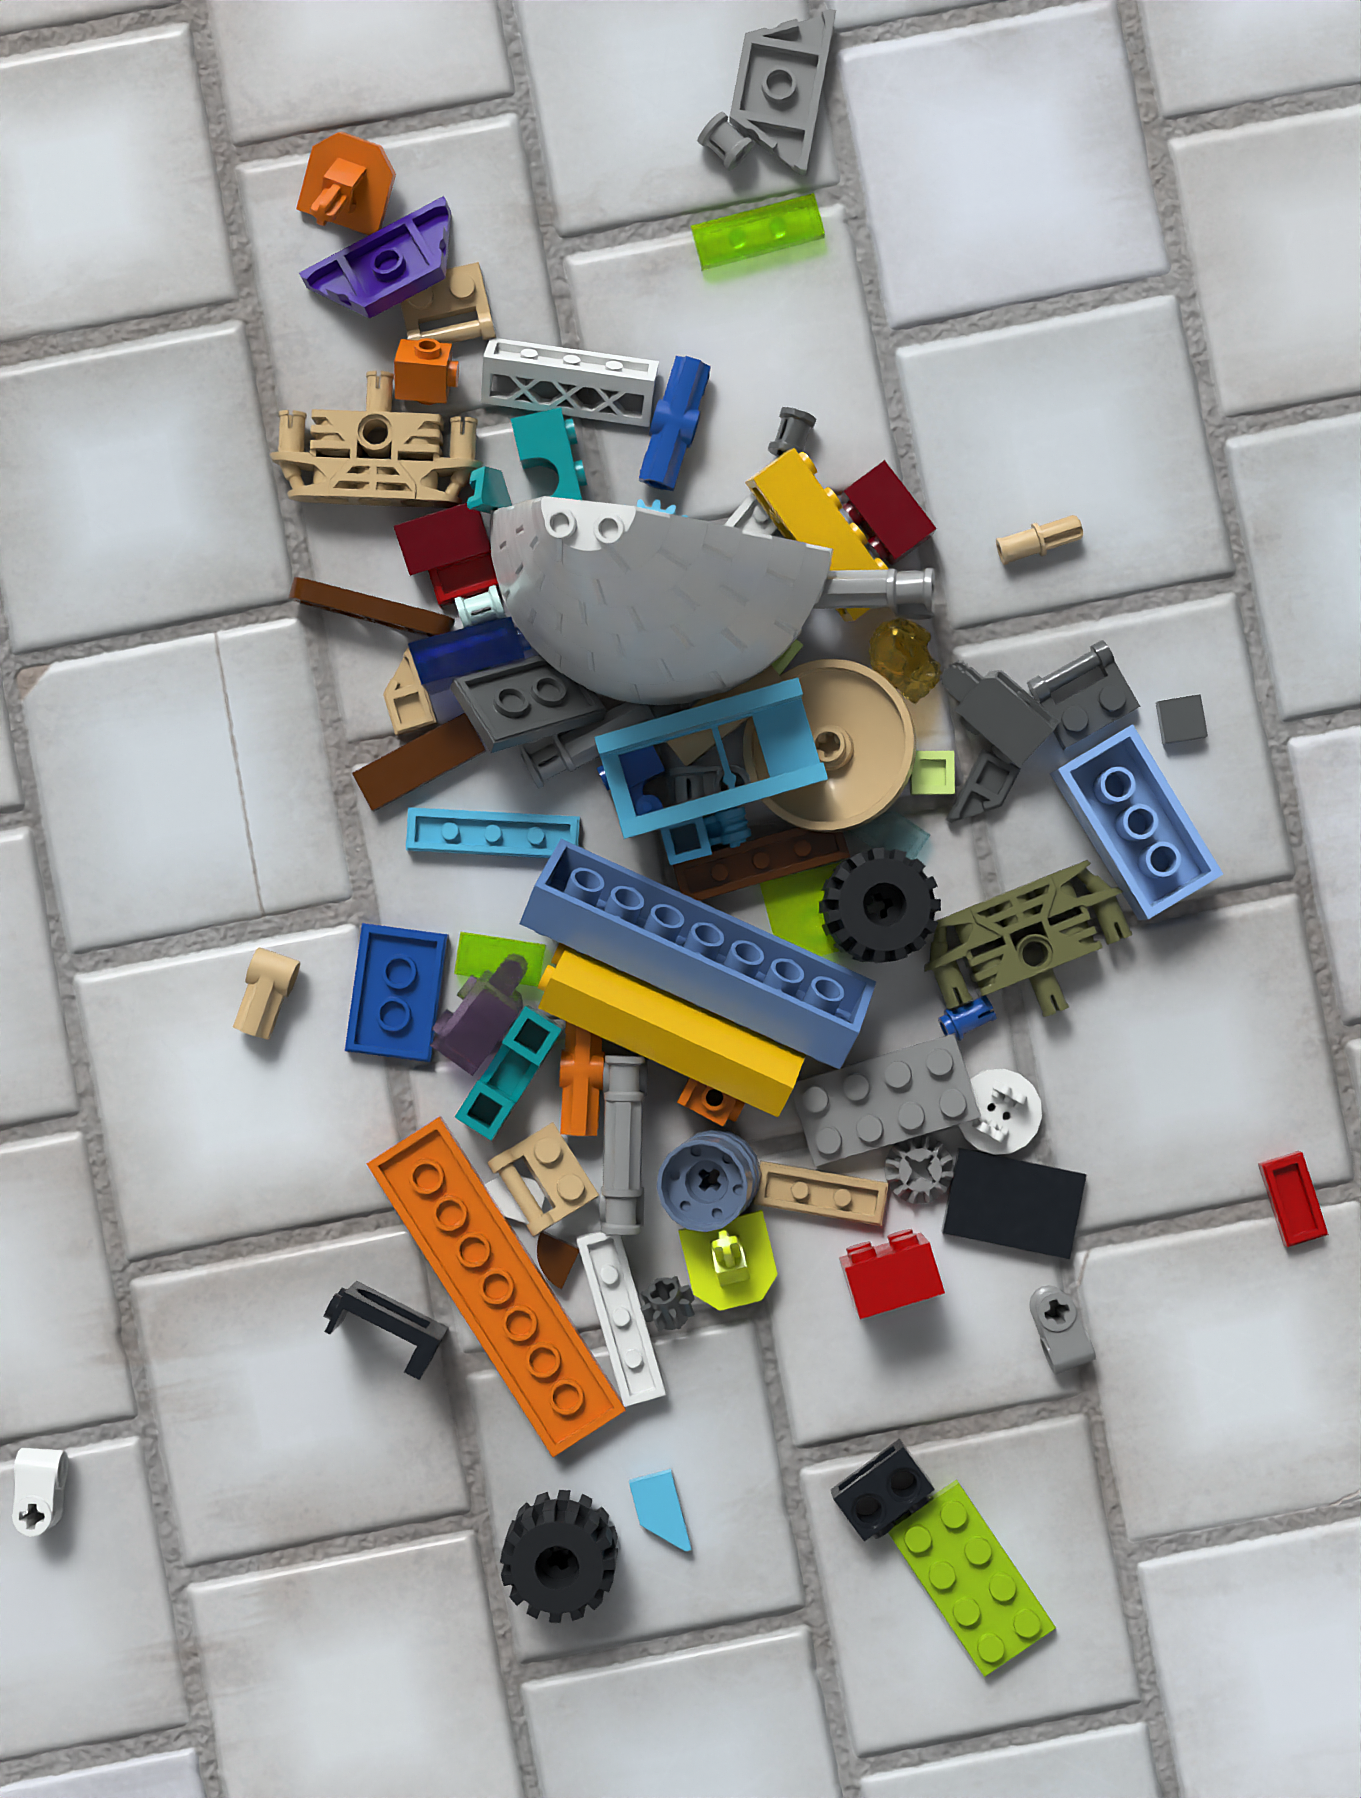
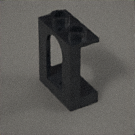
[323,1281,448,1380]

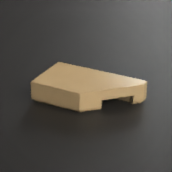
[383,647,438,736]

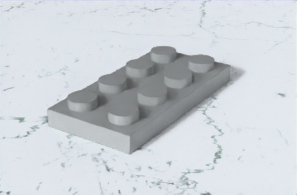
[791,1033,981,1167]

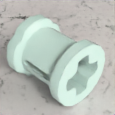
[454,585,508,635]

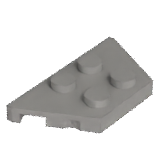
[729,9,836,176]

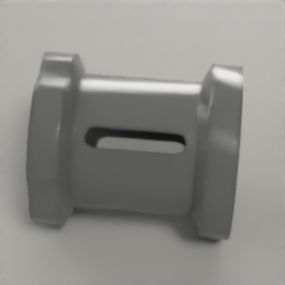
[768,407,817,457]

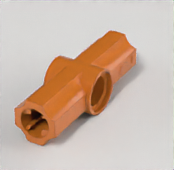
[559,1021,605,1136]

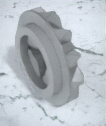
[884,1135,954,1204]

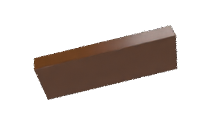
[352,713,487,812]

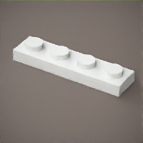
[577,1230,666,1407]

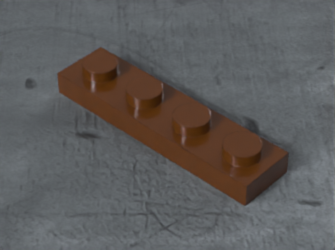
[673,827,850,901]

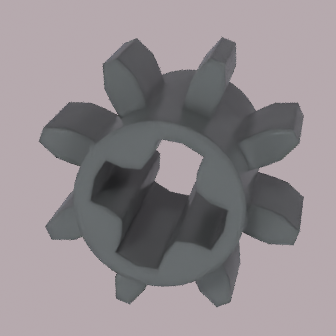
[640,1276,695,1332]

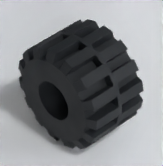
[819,847,941,964]
[500,1490,618,1623]

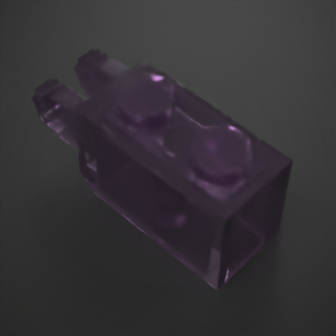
[430,953,529,1076]

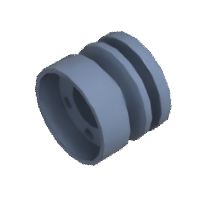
[657,1129,761,1232]

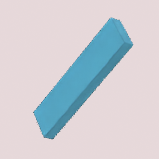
[406,807,580,859]

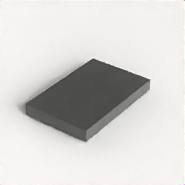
[450,655,607,753]

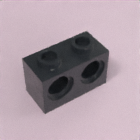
[830,1438,935,1542]

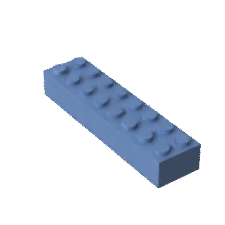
[519,839,876,1070]

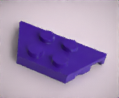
[299,196,451,319]

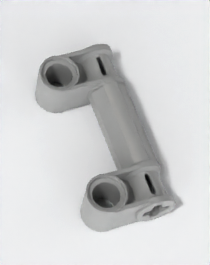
[812,568,935,620]
[518,702,690,789]
[600,1055,648,1235]

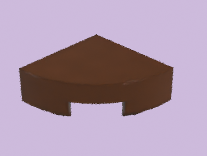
[537,1231,580,1289]

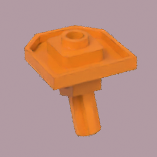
[296,131,396,235]

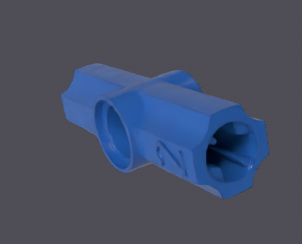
[639,356,711,491]

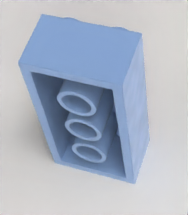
[1050,724,1223,920]

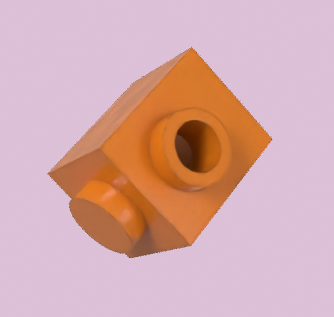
[394,338,459,405]

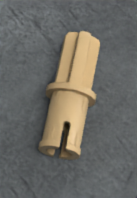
[996,515,1083,565]

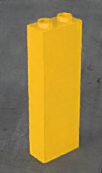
[537,943,806,1117]

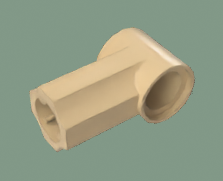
[233,947,300,1040]

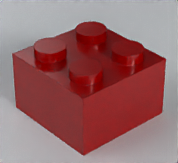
[839,1229,945,1319]

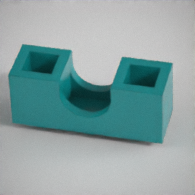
[511,407,587,500]
[455,1005,565,1141]

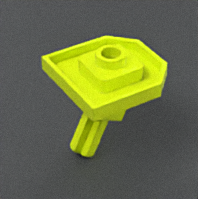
[678,1210,778,1311]

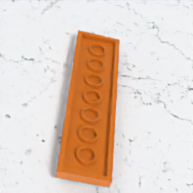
[366,1116,626,1457]

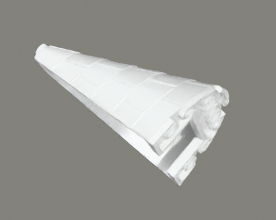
[490,496,834,705]

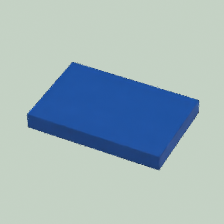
[345,923,449,1062]

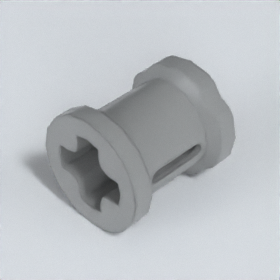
[697,112,754,171]

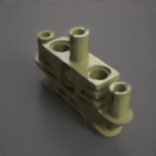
[924,860,1133,1017]

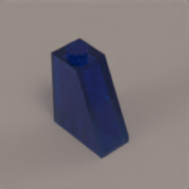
[408,616,532,695]

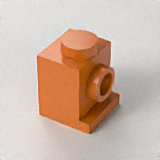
[677,1077,745,1126]

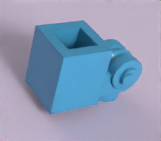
[660,806,752,865]

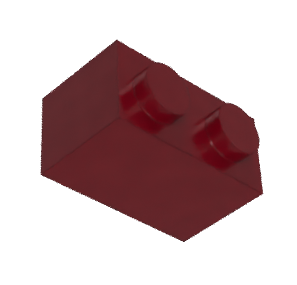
[840,460,937,567]

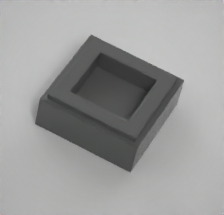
[1155,694,1208,745]

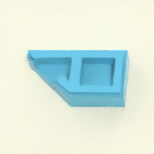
[629,1469,692,1551]

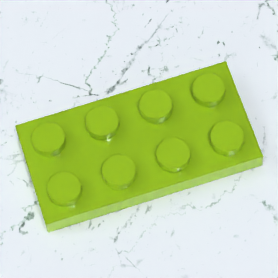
[888,1479,1056,1677]

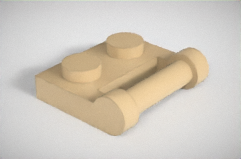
[400,262,496,344]
[487,1122,599,1237]

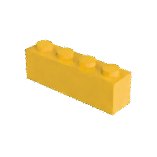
[745,448,888,622]

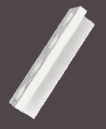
[481,338,659,427]

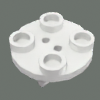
[957,1068,1042,1155]

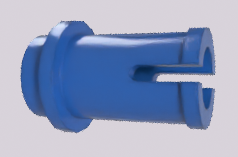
[938,995,997,1041]

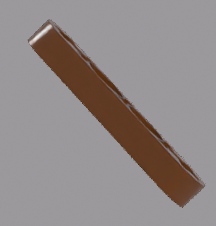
[288,577,455,641]

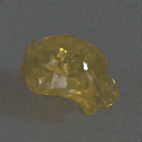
[868,618,942,705]

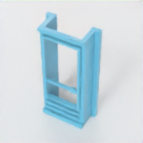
[594,677,828,839]

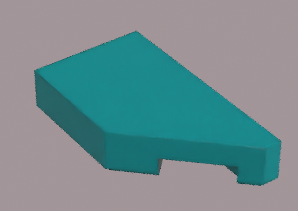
[467,466,512,514]

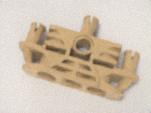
[270,371,483,508]

